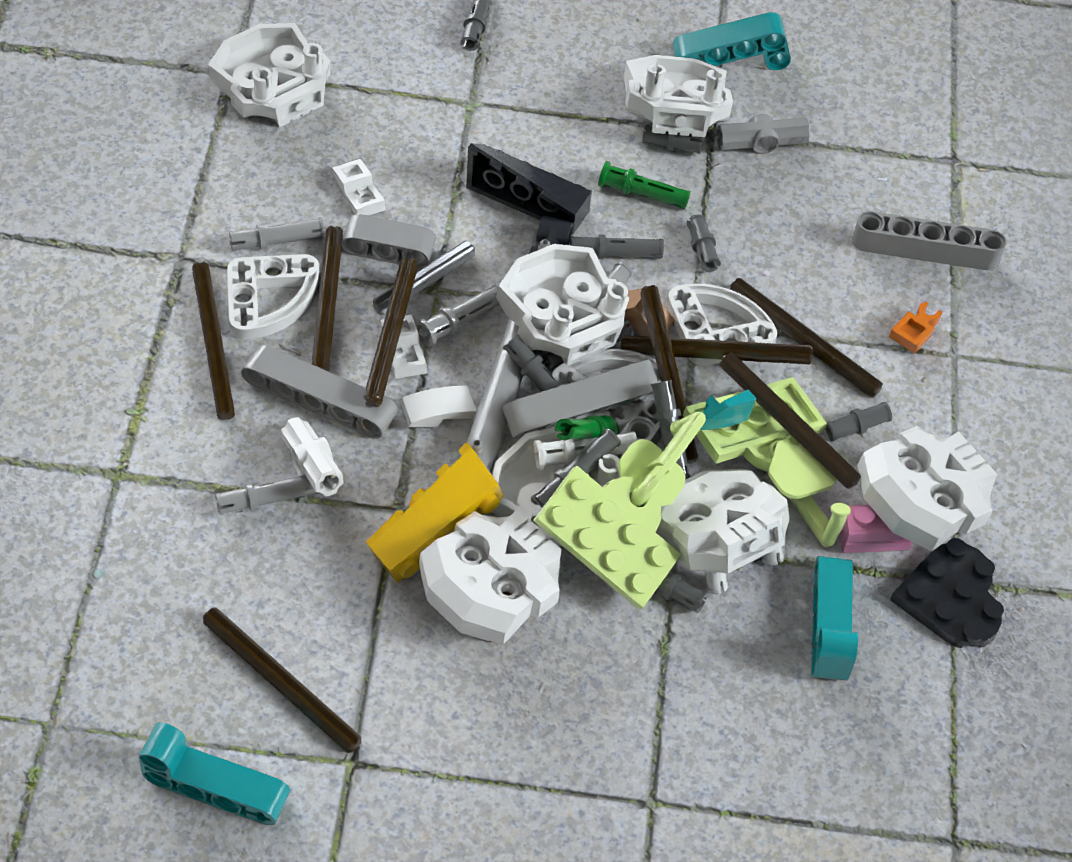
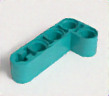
[673,12,791,70]
[811,556,858,681]
[138,722,291,825]

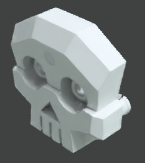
[208,23,330,127]
[624,55,733,137]
[496,244,629,366]
[858,426,998,551]
[492,427,620,547]
[656,469,790,594]
[419,509,561,645]

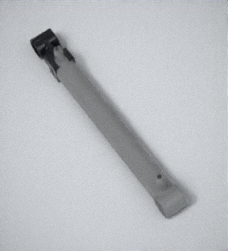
[467,215,573,473]

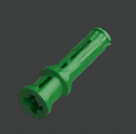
[598,160,691,210]
[554,415,619,440]

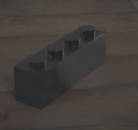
[466,143,592,235]

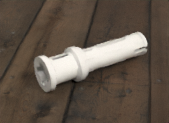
[534,432,637,470]

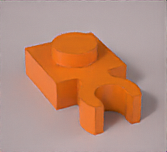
[889,301,942,354]

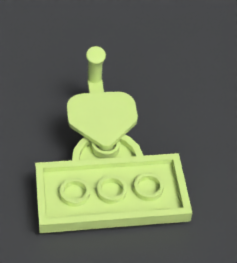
[683,377,851,547]
[533,412,706,609]

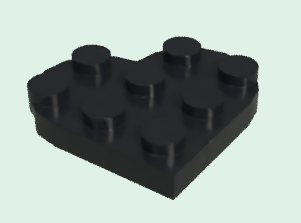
[890,538,1004,648]

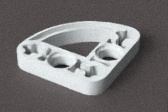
[227,254,320,339]
[667,284,777,366]
[552,349,661,434]

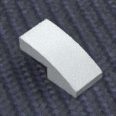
[332,159,386,216]
[380,314,427,379]
[400,386,477,427]

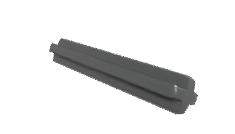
[373,240,476,315]

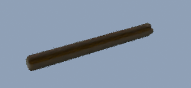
[311,226,343,372]
[363,258,418,408]
[192,261,235,421]
[730,278,883,398]
[640,285,698,464]
[621,335,813,365]
[720,353,861,489]
[202,607,361,753]

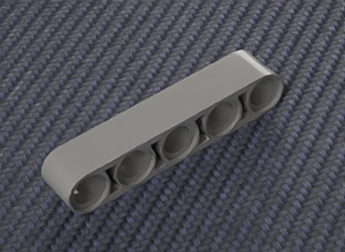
[852,211,1007,270]
[241,345,398,439]
[502,360,658,439]

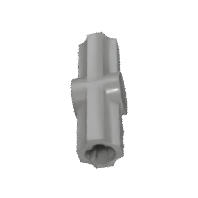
[717,114,810,154]

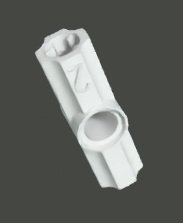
[281,417,344,497]

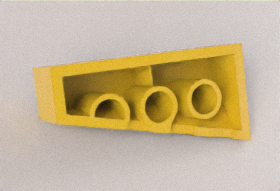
[366,442,504,583]

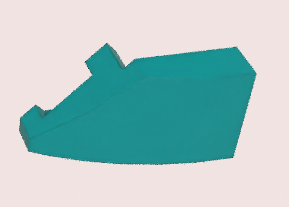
[700,390,756,430]

